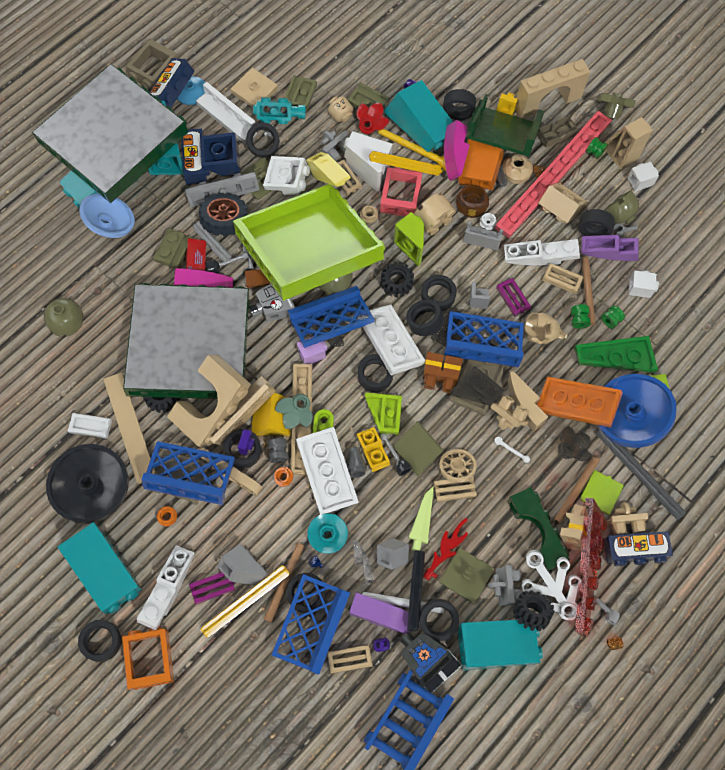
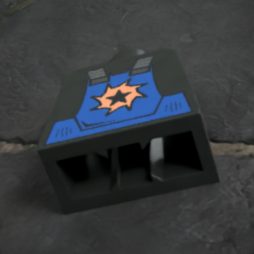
[401,633,453,687]

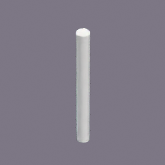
[362,592,444,614]

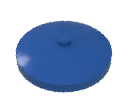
[598,374,676,448]

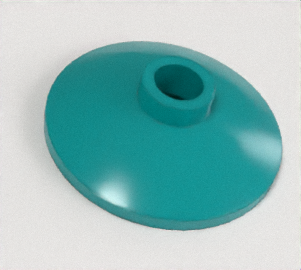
[307,513,348,554]

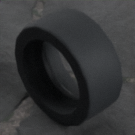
[443,89,476,120]
[246,122,280,158]
[578,209,615,236]
[421,275,457,311]
[406,300,444,336]
[358,354,393,392]
[223,429,262,469]
[286,572,326,614]
[419,599,460,641]
[78,620,121,662]

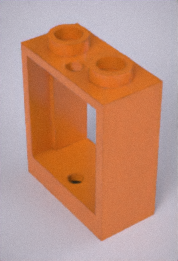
[122,626,174,690]

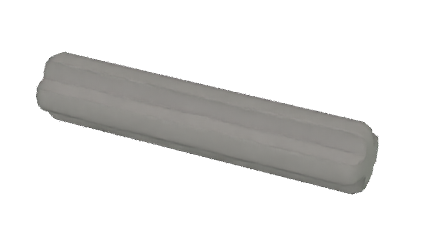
[193,222,232,262]

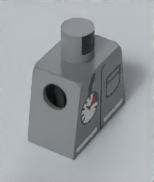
[249,284,295,322]

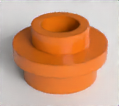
[274,467,294,487]
[157,506,177,527]

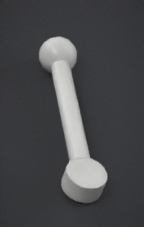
[494,437,530,463]

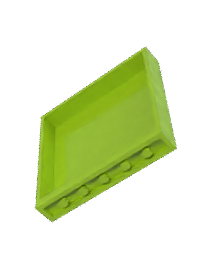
[233,184,385,301]

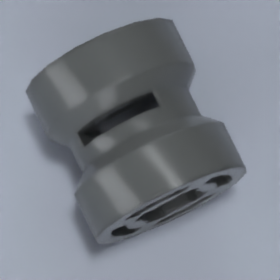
[268,438,289,463]

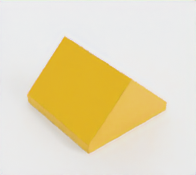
[252,393,291,437]

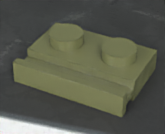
[284,75,317,112]
[347,82,389,109]
[153,228,193,268]

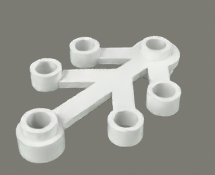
[521,550,581,620]

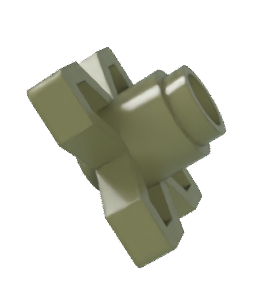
[597,93,636,120]

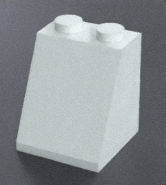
[344,131,393,192]

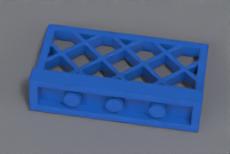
[288,286,375,348]
[444,311,524,367]
[141,441,235,505]
[272,574,350,675]

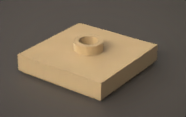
[230,67,278,108]

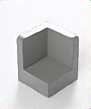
[469,282,490,309]
[377,539,409,570]

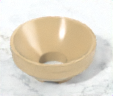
[502,154,533,184]

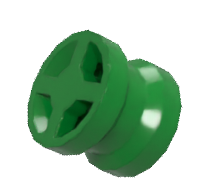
[586,137,608,159]
[601,305,625,329]

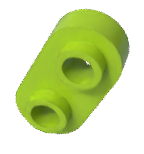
[313,409,334,433]

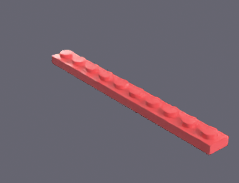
[495,111,612,238]

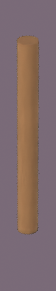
[581,257,596,326]
[554,456,600,524]
[264,543,304,623]

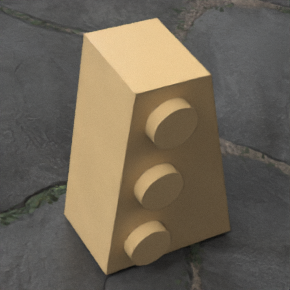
[604,117,653,170]

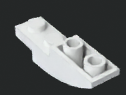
[504,239,580,265]
[137,545,194,630]

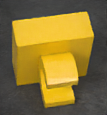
[496,92,518,115]

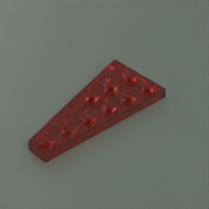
[575,498,607,637]

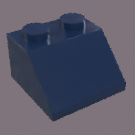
[200,132,240,176]

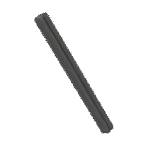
[596,429,686,520]

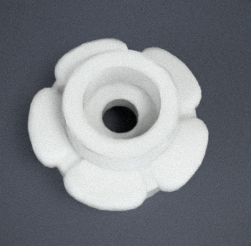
[479,213,497,230]

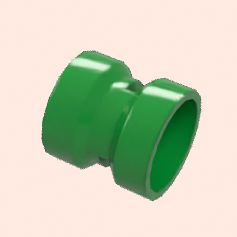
[570,304,591,329]

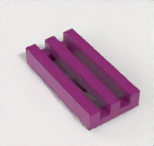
[496,277,531,317]
[189,572,235,605]

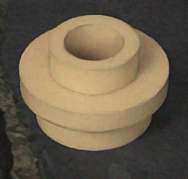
[360,206,378,223]

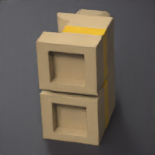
[560,505,593,553]

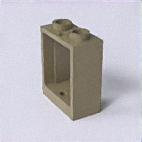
[126,39,178,89]

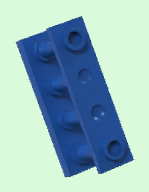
[363,670,454,770]

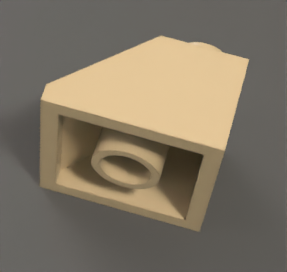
[539,182,588,223]

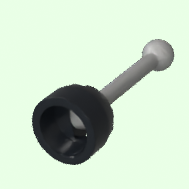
[205,252,249,273]
[380,433,412,476]

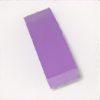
[581,235,639,261]
[349,593,410,634]

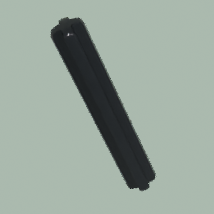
[407,550,425,632]

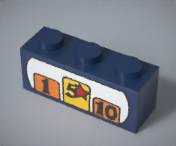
[149,58,195,108]
[181,128,210,185]
[603,531,673,567]

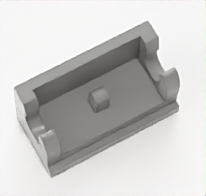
[463,221,503,251]

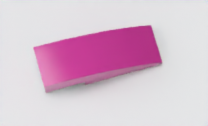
[444,120,469,181]
[174,268,234,288]

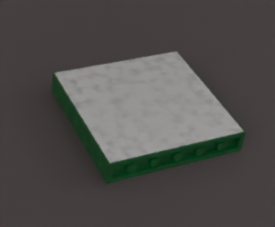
[32,64,188,204]
[123,283,249,399]

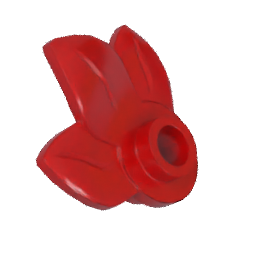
[357,103,389,134]

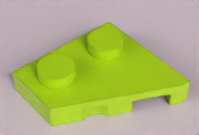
[365,393,402,435]

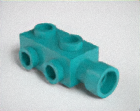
[253,97,306,124]

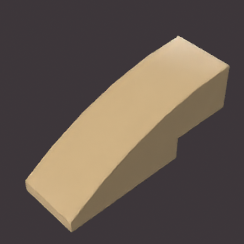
[507,371,548,432]

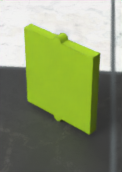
[579,470,624,515]

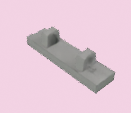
[185,172,259,207]

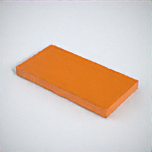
[537,376,623,428]

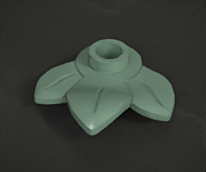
[275,394,313,429]

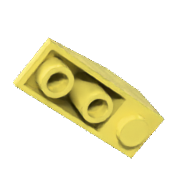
[306,152,351,187]

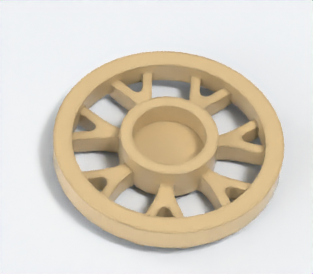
[439,449,477,482]

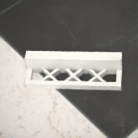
[196,82,257,144]

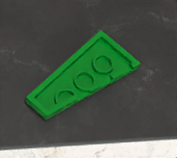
[574,336,658,373]

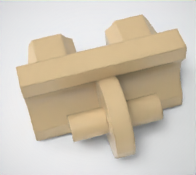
[491,396,529,430]
[607,502,649,535]

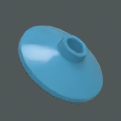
[177,76,205,105]

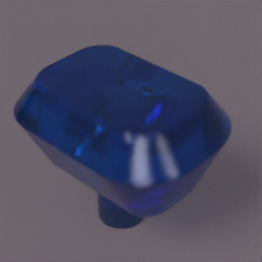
[308,556,323,568]

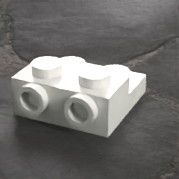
[263,156,310,196]

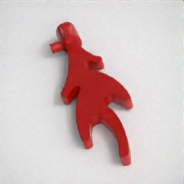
[423,518,468,581]

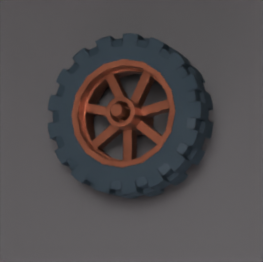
[199,193,248,236]

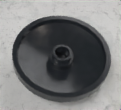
[46,444,129,524]

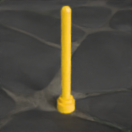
[378,129,446,171]

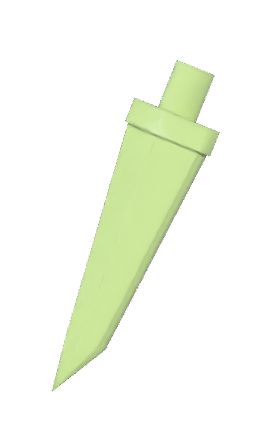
[409,486,434,551]

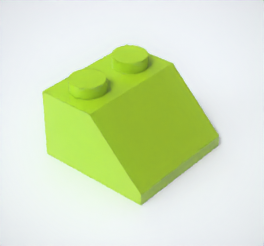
[394,212,424,266]

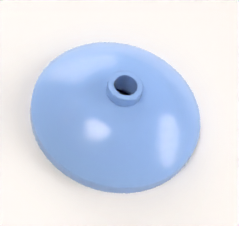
[79,194,135,238]

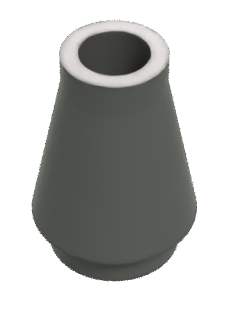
[348,447,367,478]

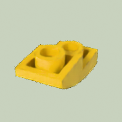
[357,427,390,472]

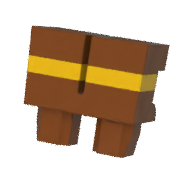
[423,352,463,394]

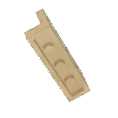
[210,376,276,445]

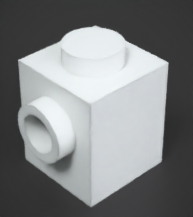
[628,162,659,192]
[628,270,659,298]

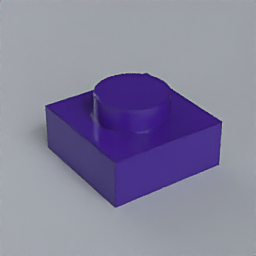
[238,429,255,455]

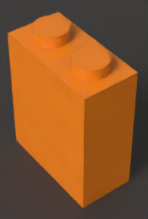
[458,139,504,190]

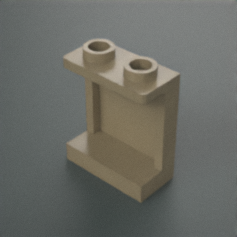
[152,450,213,505]

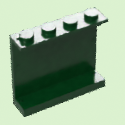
[467,94,545,157]

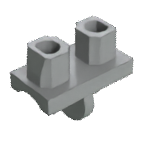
[321,130,348,160]
[488,565,522,606]

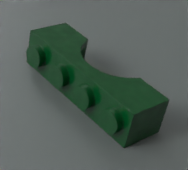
[507,487,570,572]

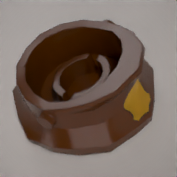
[456,185,489,218]

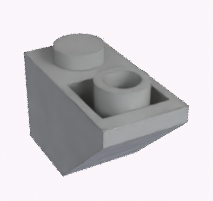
[217,544,267,585]

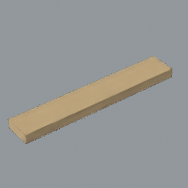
[291,364,312,476]
[103,372,155,484]

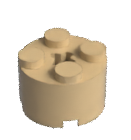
[414,193,456,236]

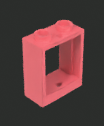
[380,167,422,217]

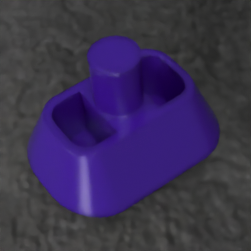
[373,638,390,652]

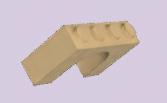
[515,59,591,119]
[167,355,251,447]

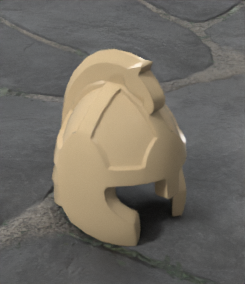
[524,312,567,344]

